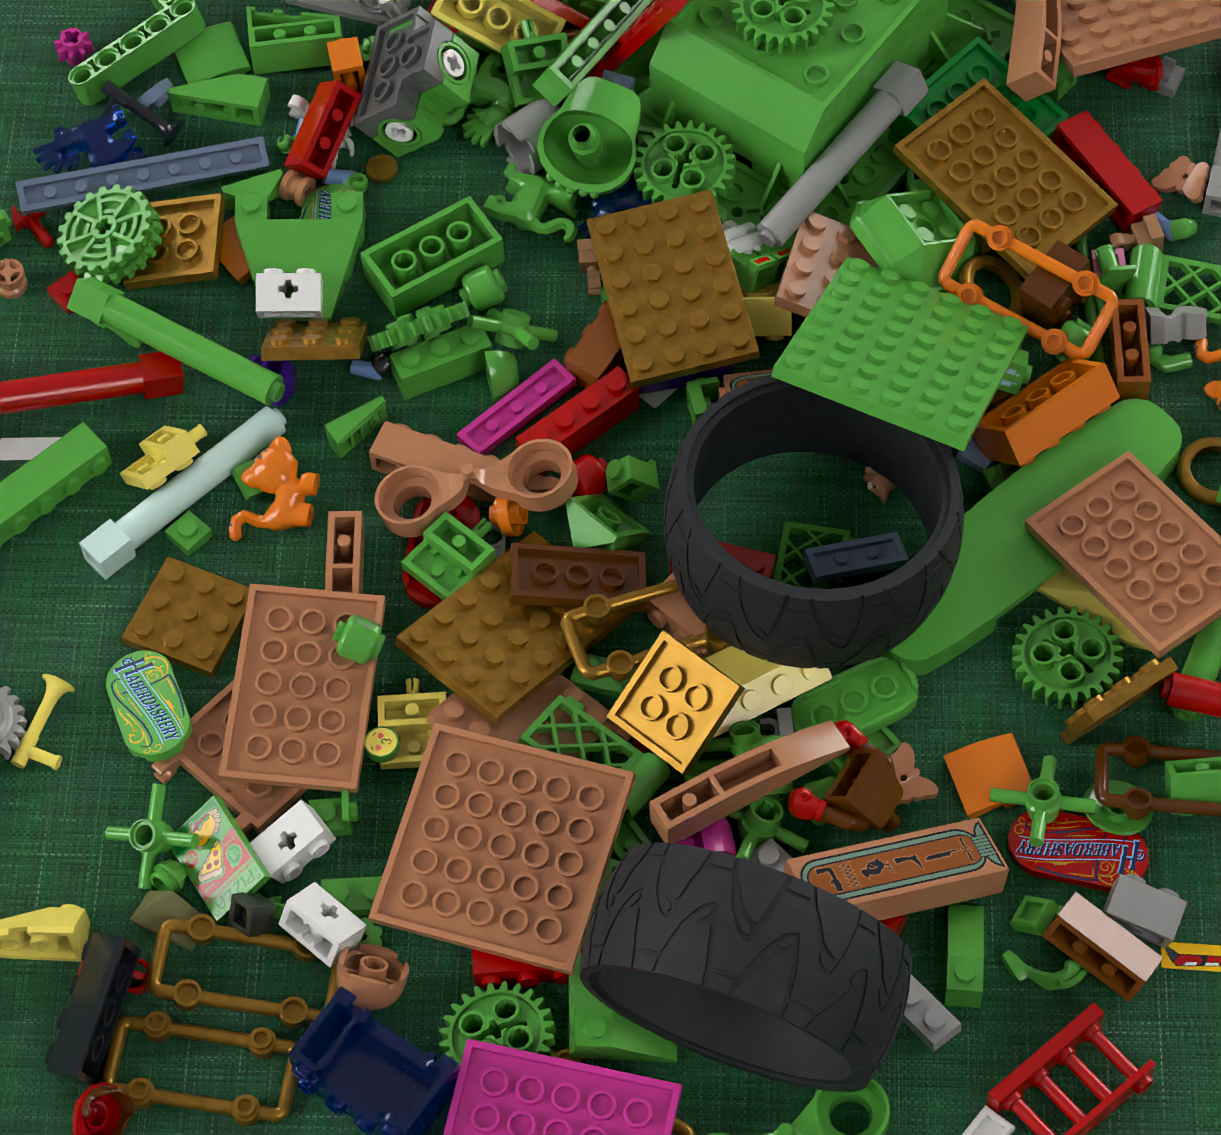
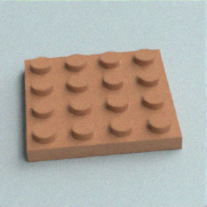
[773,212,880,317]

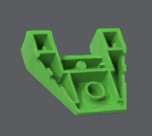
[235,192,365,322]

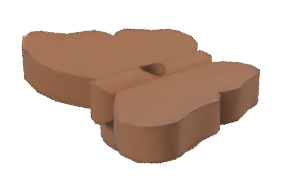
[1151,156,1211,203]
[890,742,938,805]

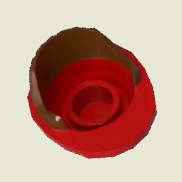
[72,1082,136,1135]

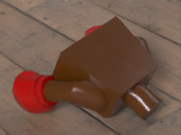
[787,720,903,833]

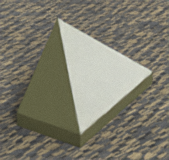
[130,891,201,952]

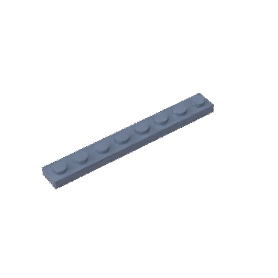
[15,136,270,215]

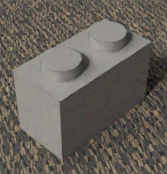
[1102,874,1187,949]

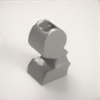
[1144,306,1207,344]

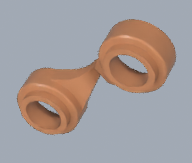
[375,439,578,537]

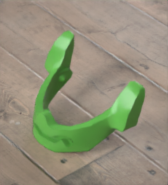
[1001,905,1088,990]

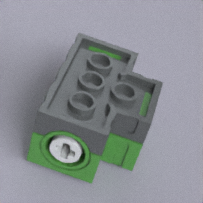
[353,6,479,158]

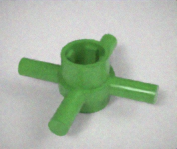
[728,794,809,860]

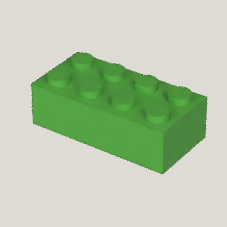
[360,196,505,319]

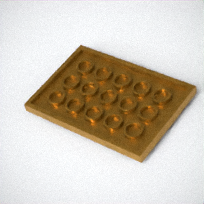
[893,78,1118,280]
[587,189,759,389]
[395,531,632,726]

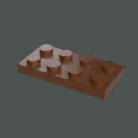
[510,543,647,613]

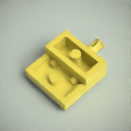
[119,424,207,490]
[377,678,447,770]

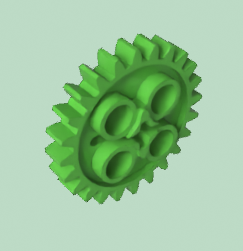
[731,0,835,54]
[633,120,736,205]
[367,301,470,352]
[1012,606,1123,709]
[439,981,557,1077]

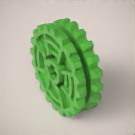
[57,184,163,285]

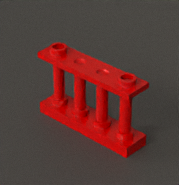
[986,1003,1156,1135]

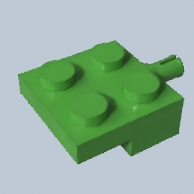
[501,19,572,108]
[401,511,496,600]

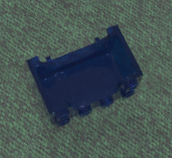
[288,986,460,1135]

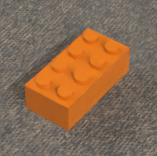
[973,358,1120,467]

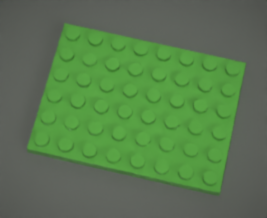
[771,257,1029,451]

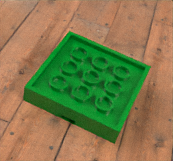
[889,36,1070,140]

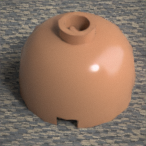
[336,944,409,1012]

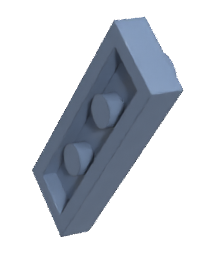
[802,532,909,584]

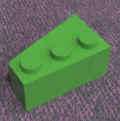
[246,6,343,75]

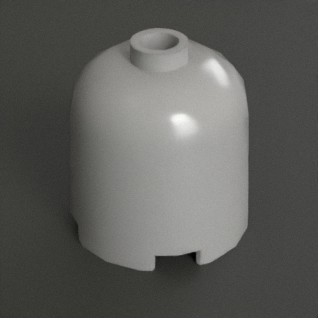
[494,99,562,175]

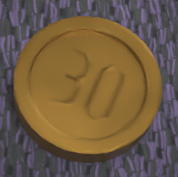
[366,154,398,183]

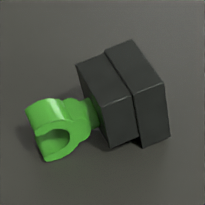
[228,892,286,937]

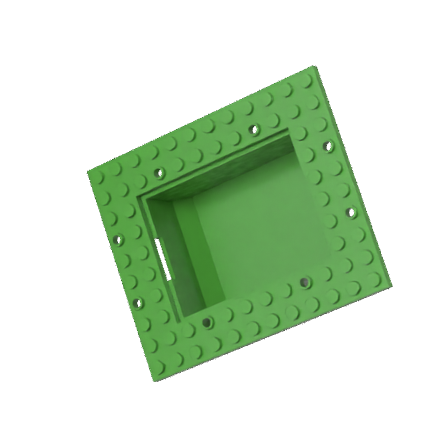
[612,0,1015,249]

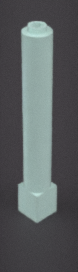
[79,406,287,580]

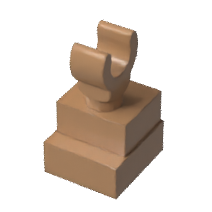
[1108,213,1164,253]
[577,239,601,296]

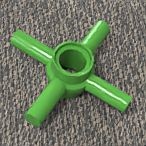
[467,308,558,350]
[704,715,786,758]
[990,755,1097,847]
[105,784,199,890]

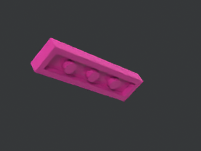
[457,358,576,456]

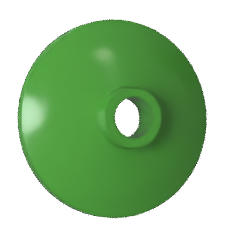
[1084,780,1153,835]

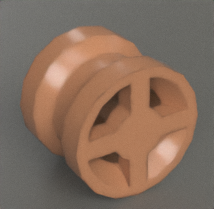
[278,169,316,208]
[0,259,28,299]

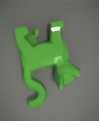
[483,162,578,243]

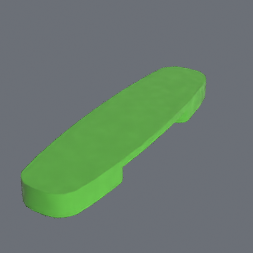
[879,398,1182,676]

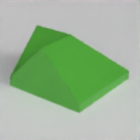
[566,493,650,551]

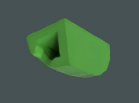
[484,350,519,404]

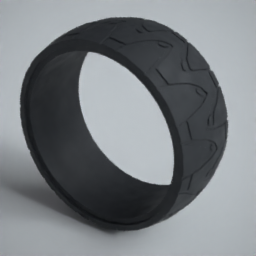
[664,374,964,669]
[579,842,912,1092]

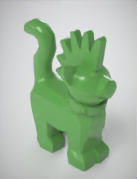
[443,52,522,148]

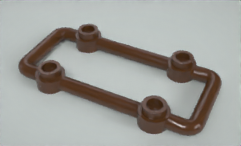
[1095,736,1221,820]

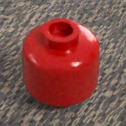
[571,454,608,497]

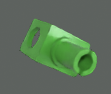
[1093,245,1137,314]

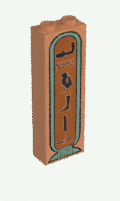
[784,818,1009,921]

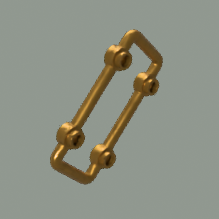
[560,579,729,681]
[147,914,341,1029]
[101,1011,303,1127]

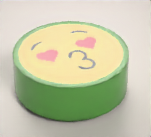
[365,726,400,763]

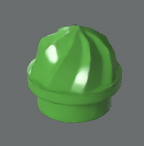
[150,859,187,893]

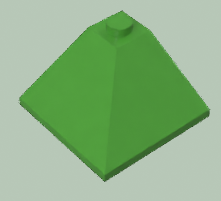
[569,952,677,1063]

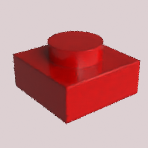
[47,270,79,314]

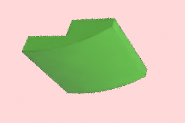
[174,21,253,84]

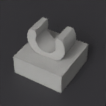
[1144,56,1186,98]
[760,707,794,736]

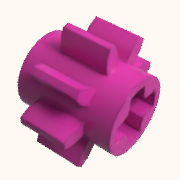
[54,27,94,66]

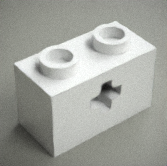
[256,268,323,318]
[250,800,336,884]
[278,882,367,968]

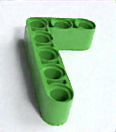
[68,0,206,106]

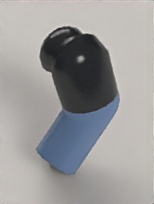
[350,350,395,380]

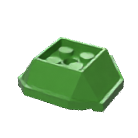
[850,189,983,293]

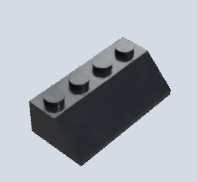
[45,932,142,1086]

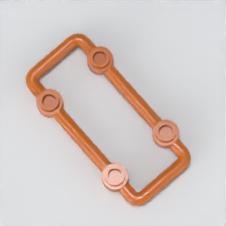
[938,219,1119,360]

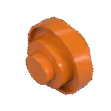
[489,497,528,537]

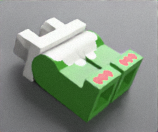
[722,220,791,293]

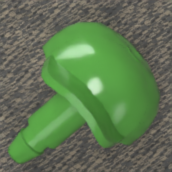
[537,77,641,199]

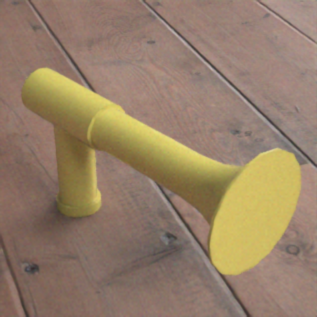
[10,674,75,770]

